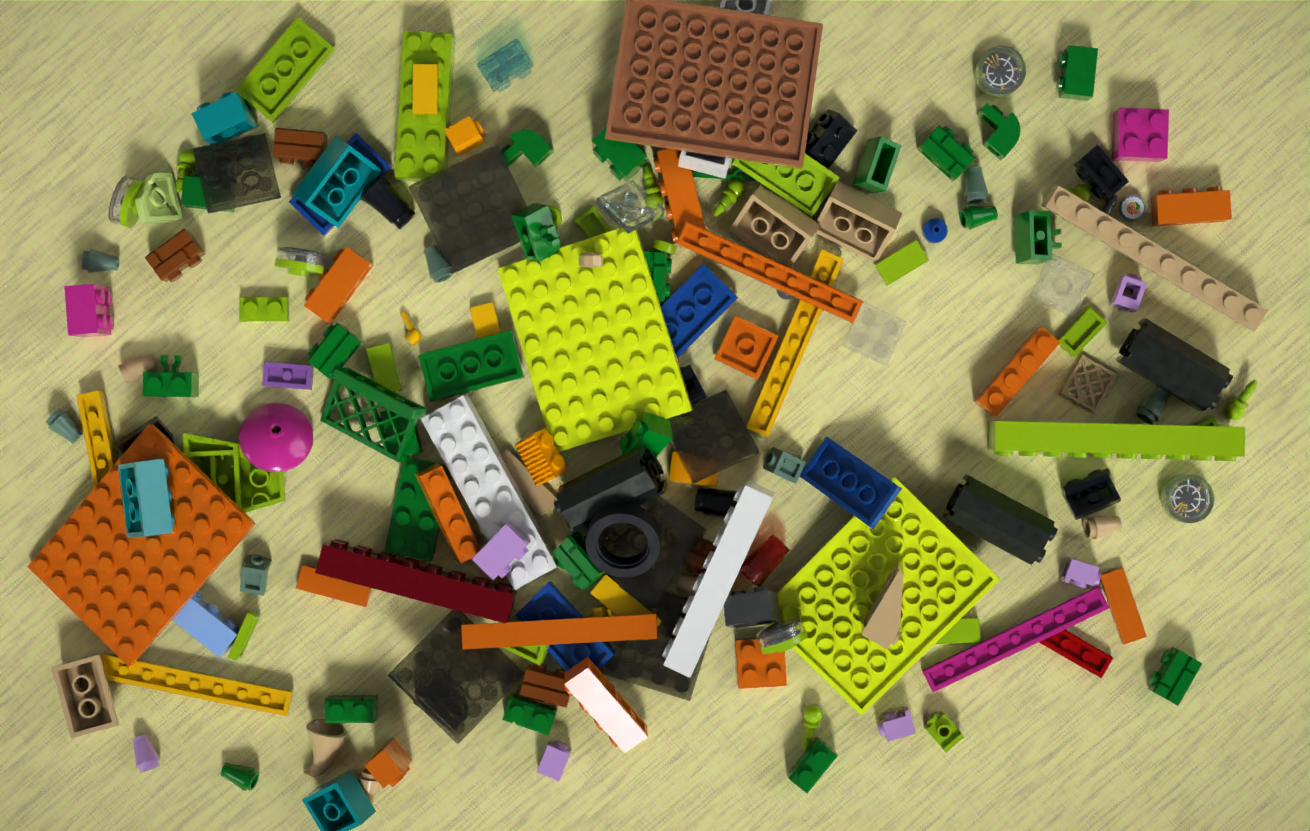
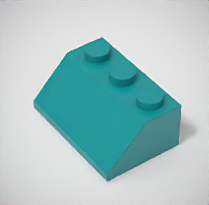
[292,136,382,229]
[118,459,175,538]

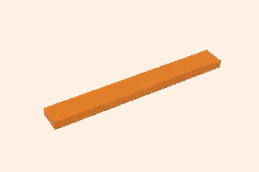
[675,221,863,323]
[461,614,658,649]

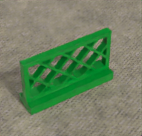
[320,367,426,462]

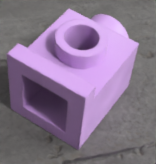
[1109,273,1147,312]
[1060,557,1101,588]
[876,706,916,741]

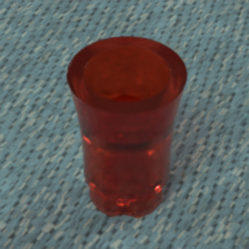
[739,534,790,587]

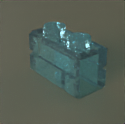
[476,38,534,92]

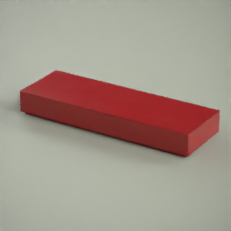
[1039,630,1114,679]

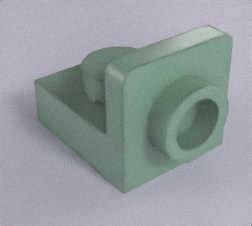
[763,447,806,484]
[240,555,272,596]

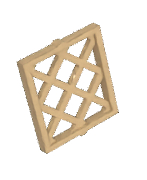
[1060,355,1117,413]

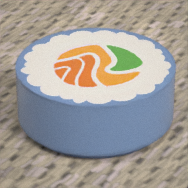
[1119,196,1145,221]

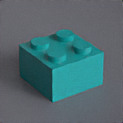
[191,92,258,147]
[302,770,376,831]

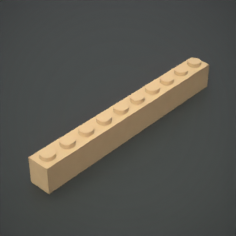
[1041,185,1268,331]

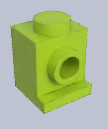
[924,712,964,753]

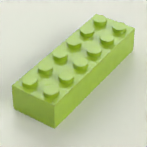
[395,31,455,183]

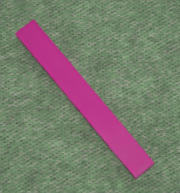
[922,586,1109,693]

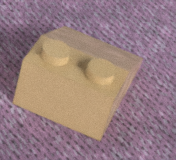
[861,562,903,649]

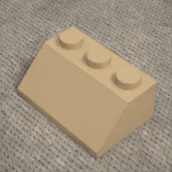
[816,181,903,263]
[729,184,821,268]
[52,654,119,738]

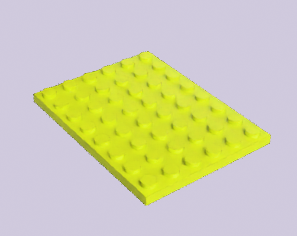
[498,224,693,453]
[768,476,1000,716]

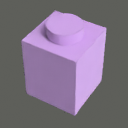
[537,740,571,781]

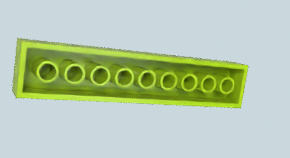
[988,421,1245,461]

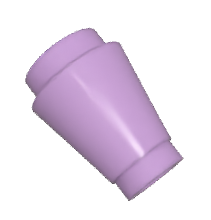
[132,734,160,772]

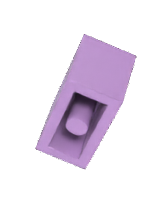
[472,522,530,580]

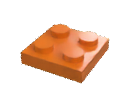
[714,315,779,380]
[735,637,787,689]

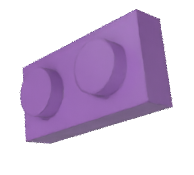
[262,362,314,390]

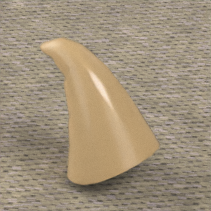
[304,719,347,777]

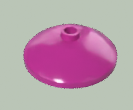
[239,403,313,472]

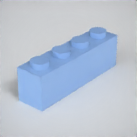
[173,591,239,657]

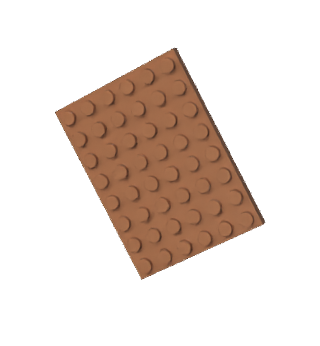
[605,0,823,169]

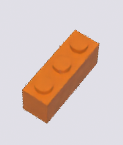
[1151,186,1232,227]
[304,246,374,324]
[365,738,412,789]

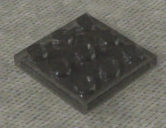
[193,133,281,214]
[668,390,759,484]

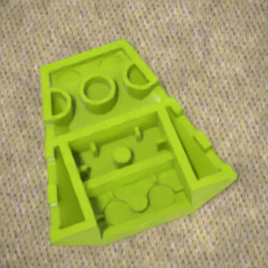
[183,433,285,513]

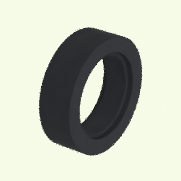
[586,502,662,578]

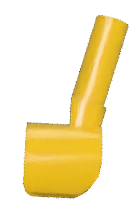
[400,311,422,346]

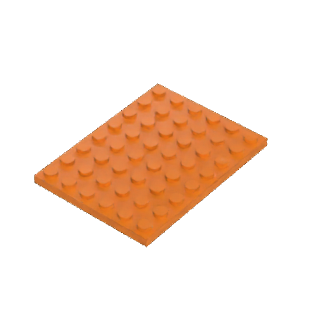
[27,424,256,667]

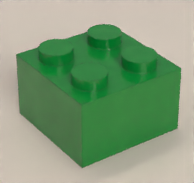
[592,128,648,183]

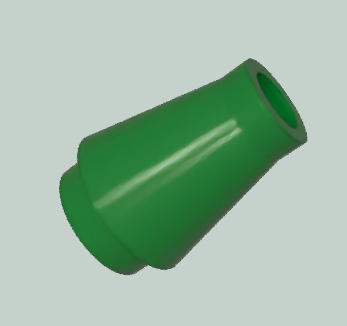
[959,206,998,230]
[221,763,259,791]

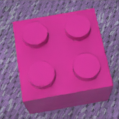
[1112,108,1169,162]
[64,284,114,337]

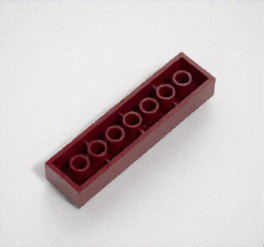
[315,539,517,624]

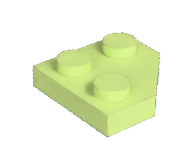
[135,172,183,224]

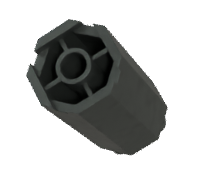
[1116,318,1233,411]
[554,445,667,534]
[943,474,1058,565]

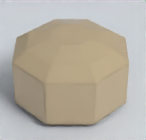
[579,252,603,267]

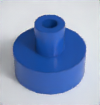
[922,218,948,243]

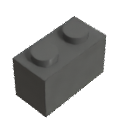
[724,587,780,629]

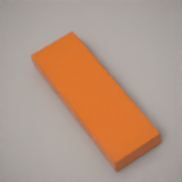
[296,564,372,607]
[1100,567,1147,645]

